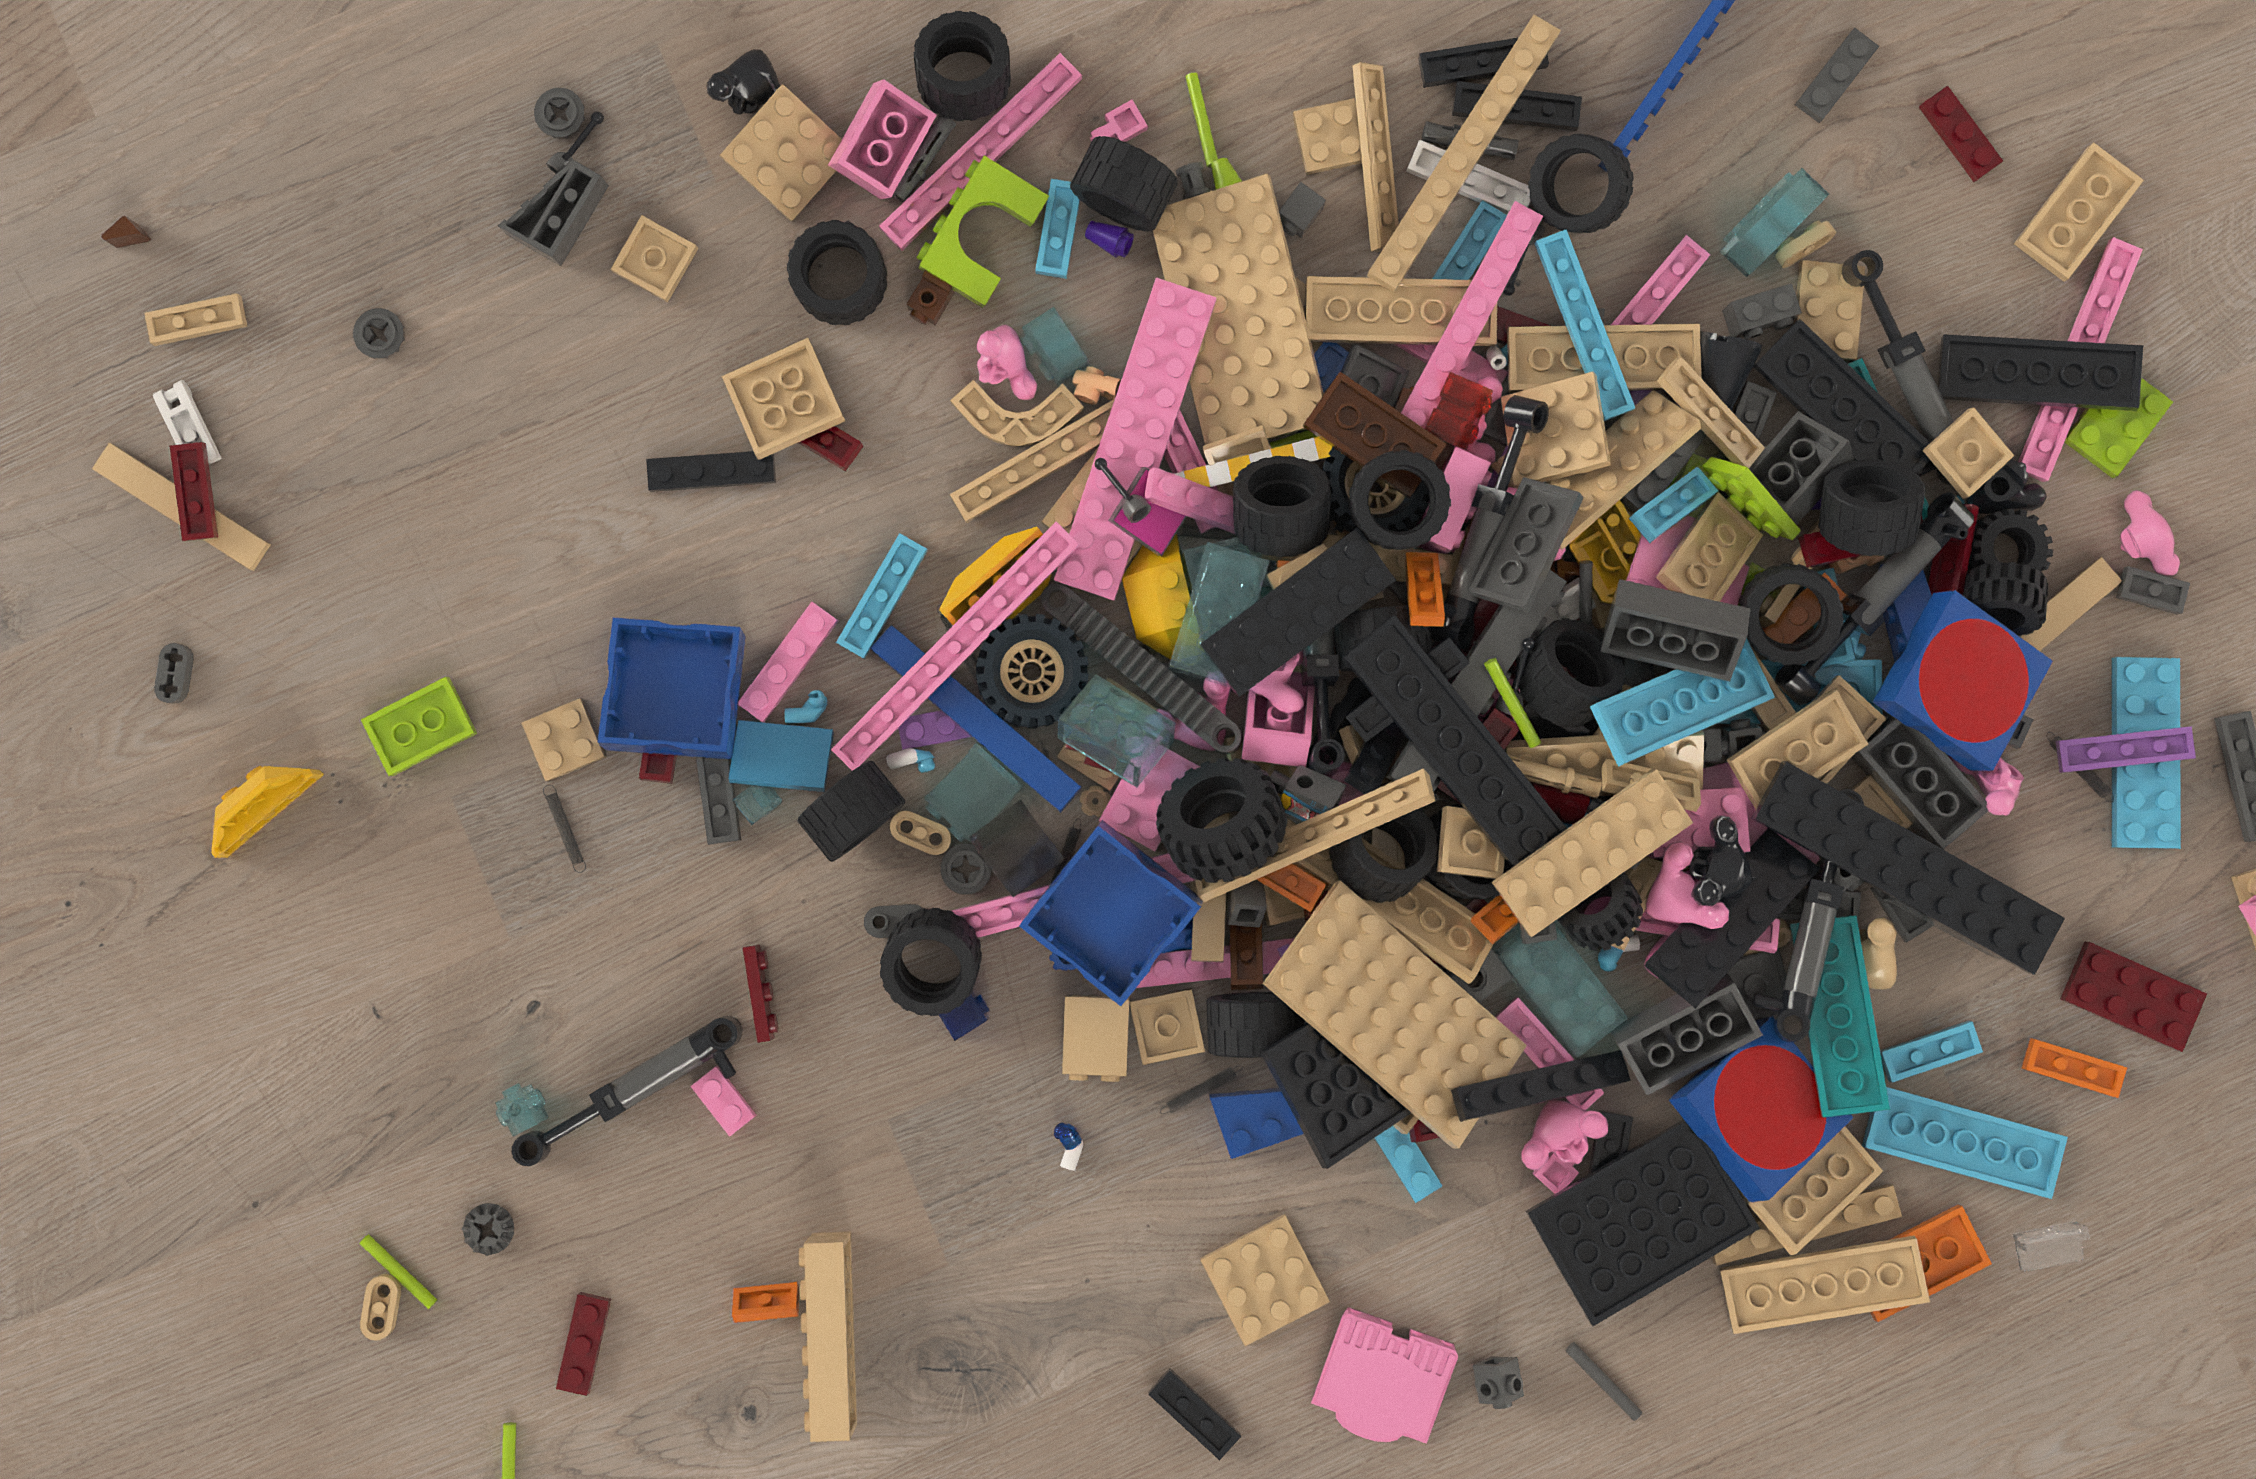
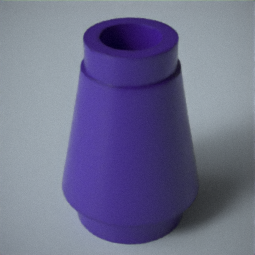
[1085,220,1134,258]

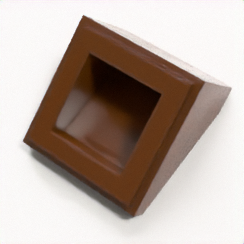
[101,216,152,248]

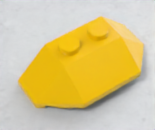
[1568,500,1641,604]
[939,526,1051,626]
[1122,533,1207,662]
[211,766,324,858]

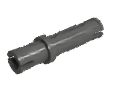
[892,114,956,203]
[1421,121,1519,160]

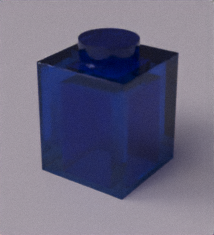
[938,991,991,1041]

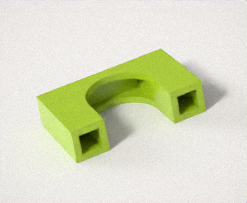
[916,155,1049,308]

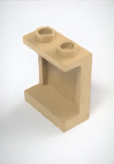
[1062,995,1129,1082]

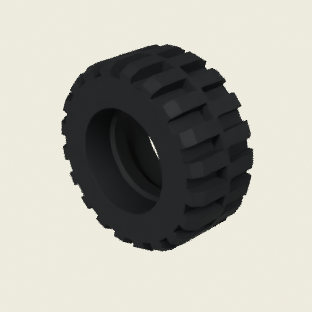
[1156,758,1287,883]

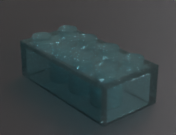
[1169,542,1269,688]
[1495,926,1628,1058]

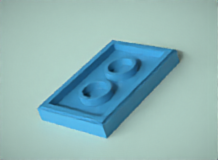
[728,720,834,792]

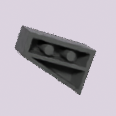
[497,160,609,266]

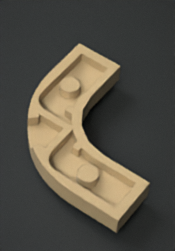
[950,380,1084,446]

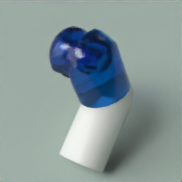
[1054,1123,1083,1171]

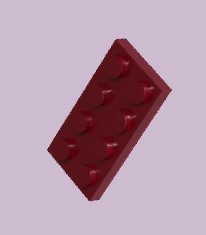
[2060,941,2207,1052]

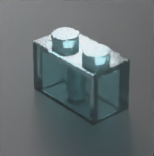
[1021,307,1089,386]

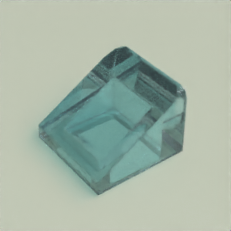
[732,785,782,825]

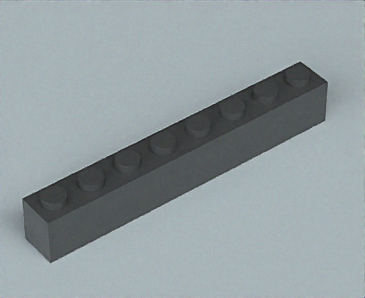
[1386,570,1567,792]

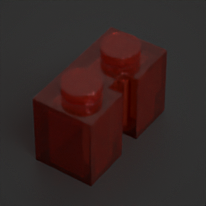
[1425,372,1493,450]

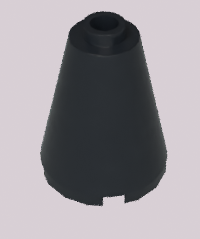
[1700,331,1763,410]

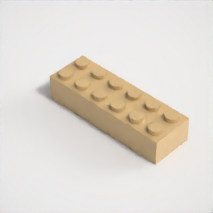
[799,1232,857,1442]

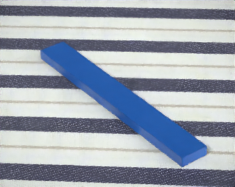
[870,625,1082,813]

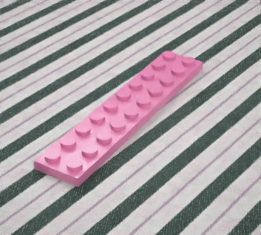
[1054,278,1217,601]

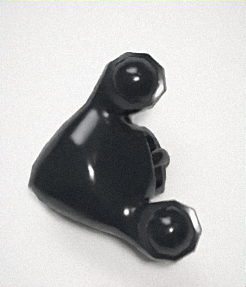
[706,49,780,115]
[1967,459,2047,514]
[1689,815,1752,906]

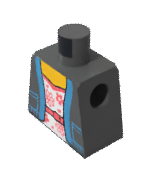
[1270,766,1347,824]

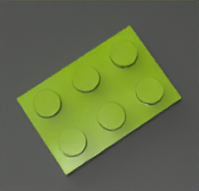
[2064,378,2173,479]
[1703,457,1801,540]
[361,677,477,777]

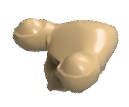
[1859,917,1897,990]

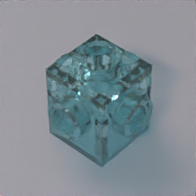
[495,1083,549,1137]

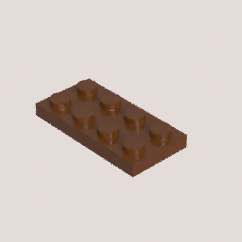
[1303,372,1447,499]

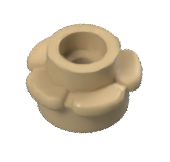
[1080,786,1111,817]

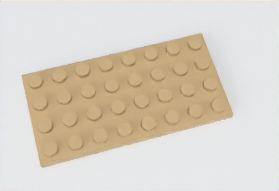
[1153,174,1324,445]
[1263,881,1527,1149]

